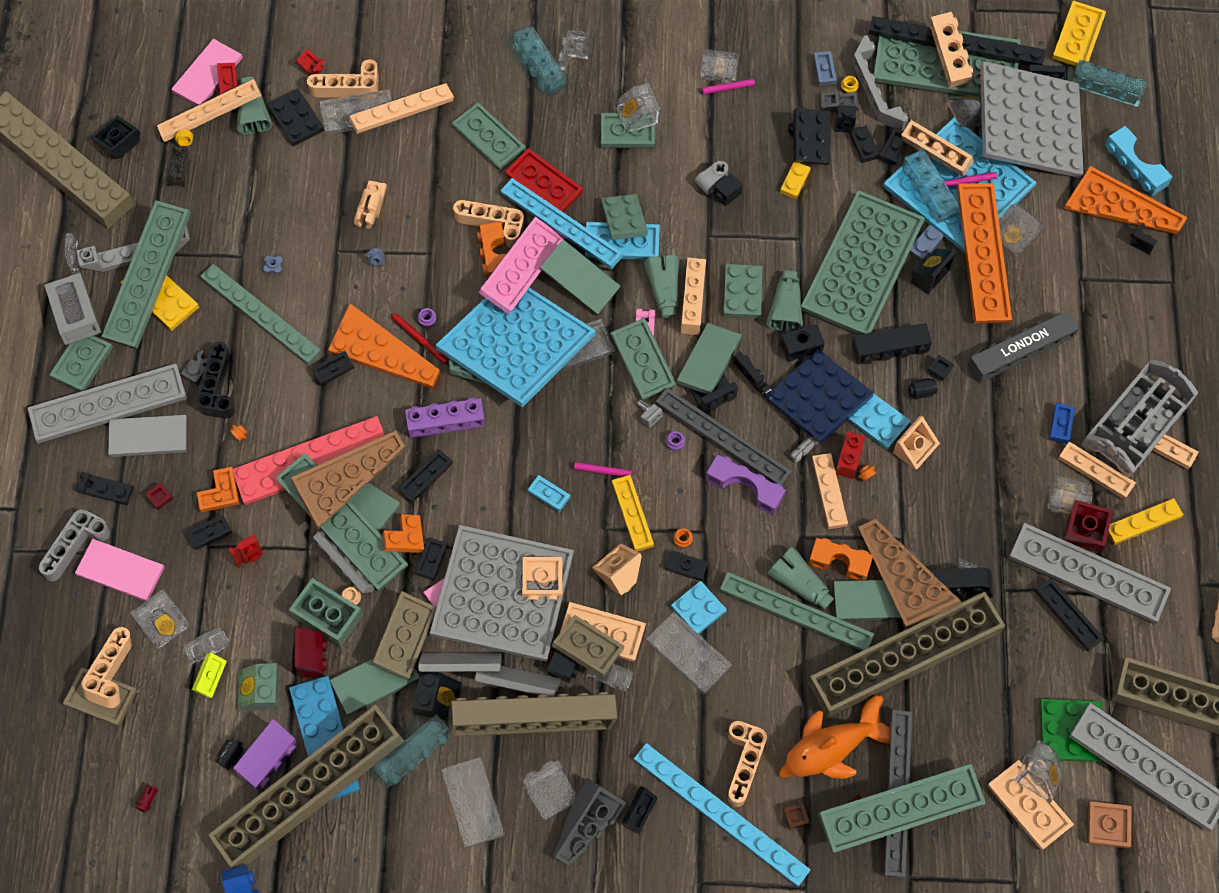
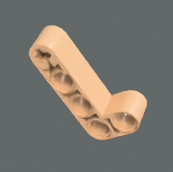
[307,59,379,98]
[453,200,524,248]
[82,627,132,708]
[727,721,767,807]

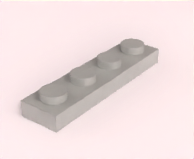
[313,531,376,593]

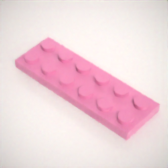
[478,217,565,314]

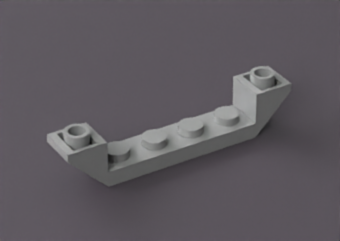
[852,35,908,131]
[76,225,190,272]

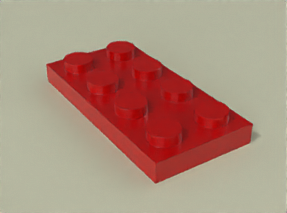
[505,148,583,213]

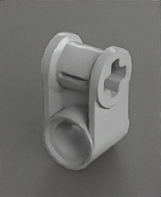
[694,161,728,195]

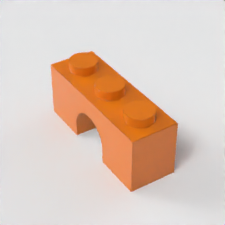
[477,222,507,279]
[808,538,873,581]

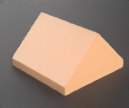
[893,416,940,470]

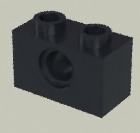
[780,324,825,362]

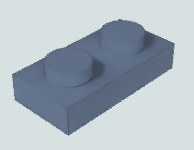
[813,51,837,86]
[909,225,944,263]

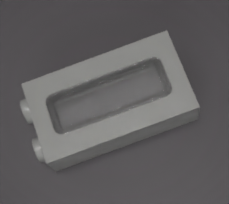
[44,273,102,345]

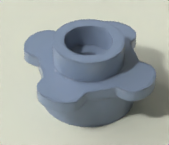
[366,248,385,265]
[263,256,283,274]

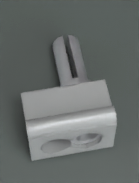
[637,400,663,429]

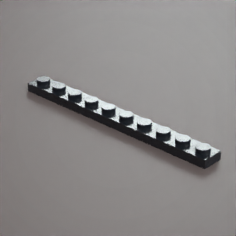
[869,16,1046,65]

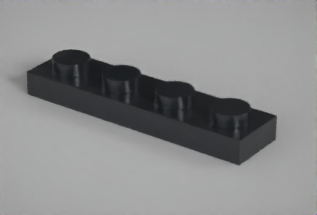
[1035,578,1104,652]

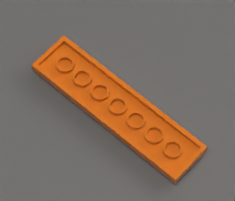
[956,183,1012,324]

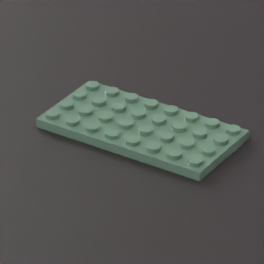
[874,26,1021,98]
[801,190,925,335]

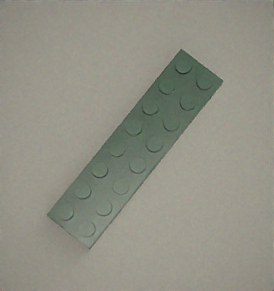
[101,200,191,349]
[276,453,408,592]
[818,764,986,853]

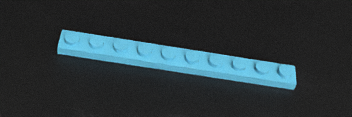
[634,743,811,887]

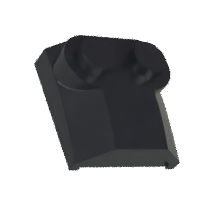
[90,115,141,159]

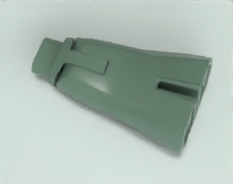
[237,77,273,135]
[643,255,680,318]
[766,270,803,331]
[767,547,834,610]

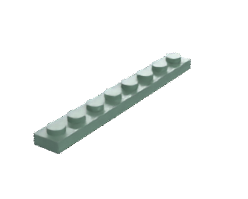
[200,264,322,366]
[720,572,874,651]

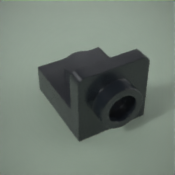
[1130,223,1157,255]

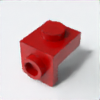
[295,48,326,76]

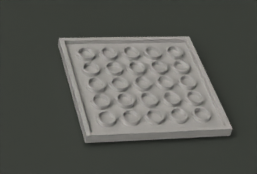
[980,61,1084,178]
[430,525,574,662]

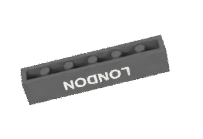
[968,311,1079,383]

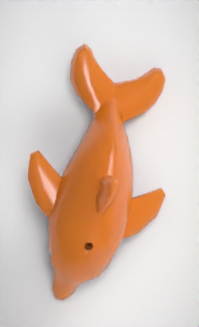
[779,695,890,779]

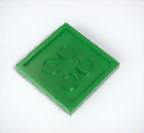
[1039,699,1104,762]

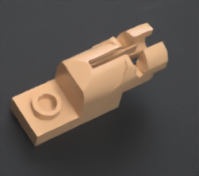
[354,181,387,229]

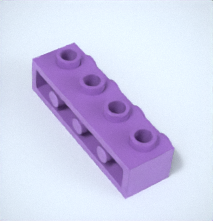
[405,398,485,438]

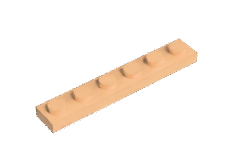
[157,79,262,142]
[349,83,454,134]

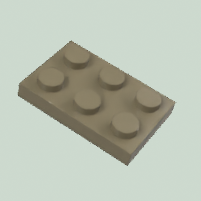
[552,615,625,678]
[63,667,138,727]

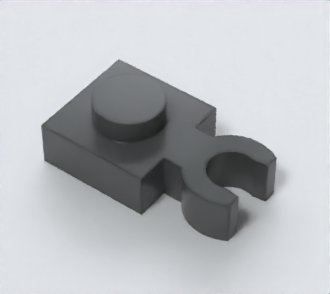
[180,351,208,385]

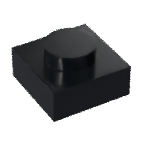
[927,355,954,381]

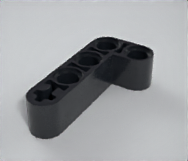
[196,342,235,419]
[930,567,993,598]

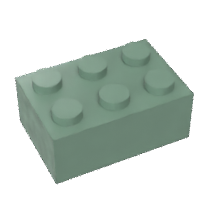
[289,578,364,648]

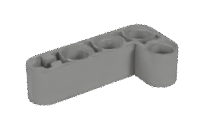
[39,509,110,582]

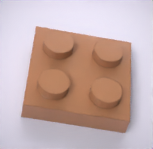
[1088,801,1132,849]

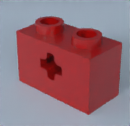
[836,431,866,479]

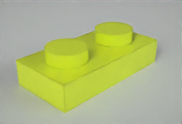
[192,653,227,698]

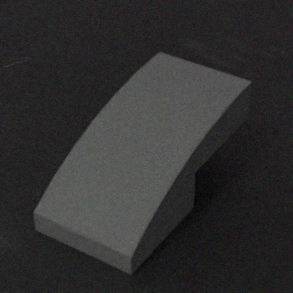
[821,90,859,112]

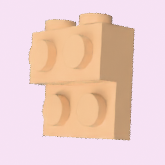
[522,557,562,601]

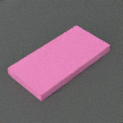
[171,39,243,106]
[75,539,165,602]

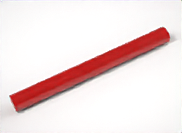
[391,313,449,365]

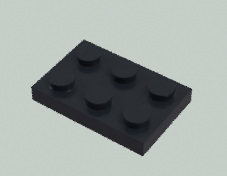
[267,88,324,146]
[794,108,830,165]

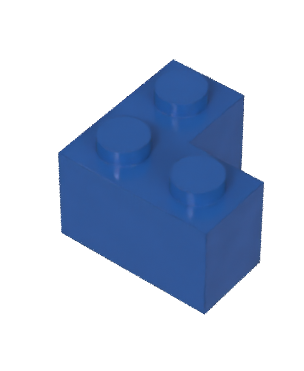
[221,864,259,893]

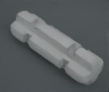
[790,436,819,462]

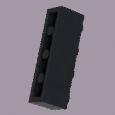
[852,323,932,364]

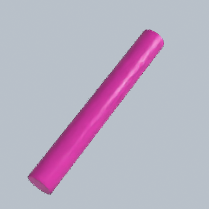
[702,79,755,94]
[942,172,997,188]
[574,462,632,477]

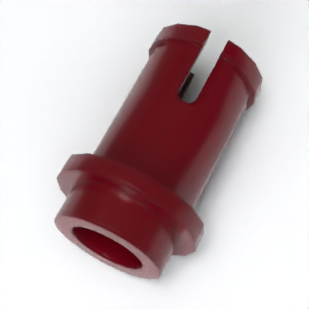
[135,785,158,813]

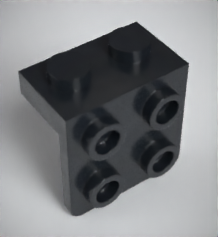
[689,374,738,413]

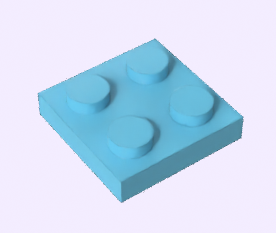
[671,581,727,636]

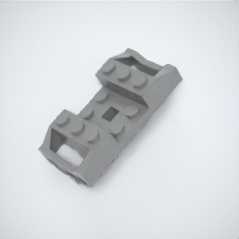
[1082,359,1198,478]

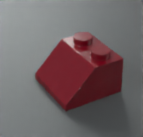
[1062,500,1114,553]
[295,627,328,678]

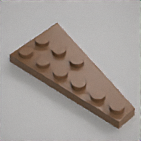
[291,431,405,529]
[858,519,962,629]

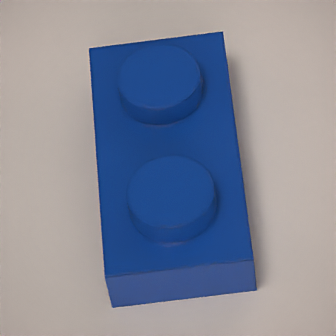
[1049,403,1075,444]

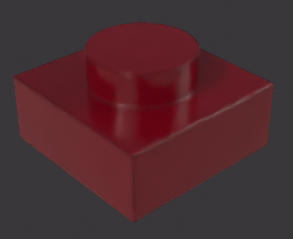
[145,482,173,510]

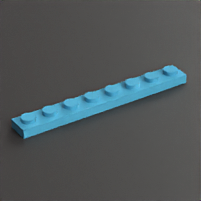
[500,178,623,269]

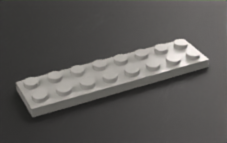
[28,363,187,444]
[1009,523,1171,624]
[1069,703,1219,832]

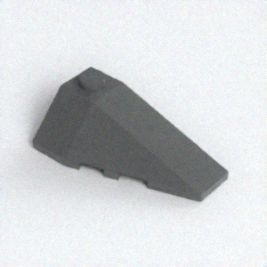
[553,778,627,866]

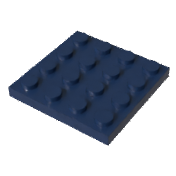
[766,349,873,444]

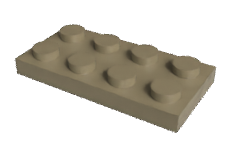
[371,591,437,680]

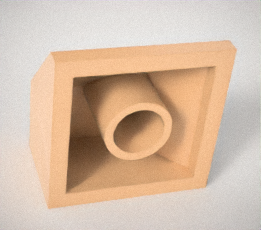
[592,544,642,595]

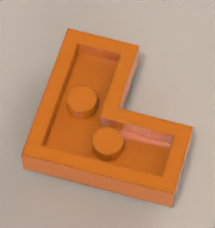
[197,467,239,513]
[382,514,424,553]

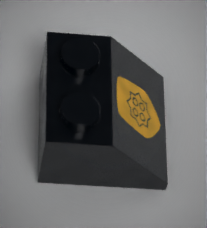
[911,248,956,294]
[412,672,462,721]

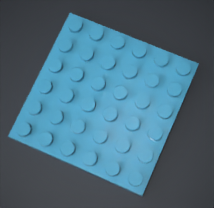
[883,117,1037,253]
[436,288,596,407]

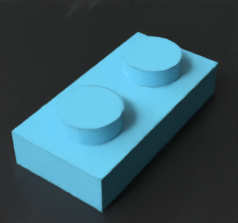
[528,475,570,513]

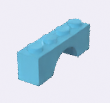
[1105,126,1173,196]

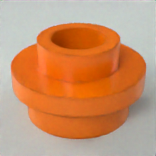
[230,424,247,441]
[858,465,876,482]
[673,528,693,548]

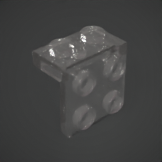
[559,30,589,78]
[523,760,577,820]

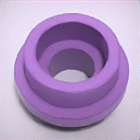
[418,308,437,327]
[666,431,685,450]

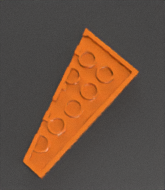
[1064,166,1187,234]
[328,304,440,389]

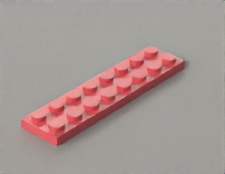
[233,416,385,505]

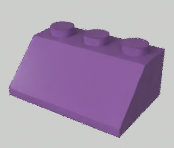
[233,719,298,792]

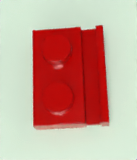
[228,534,263,568]

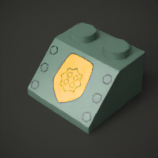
[238,663,280,710]

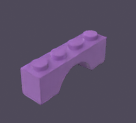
[706,455,786,516]

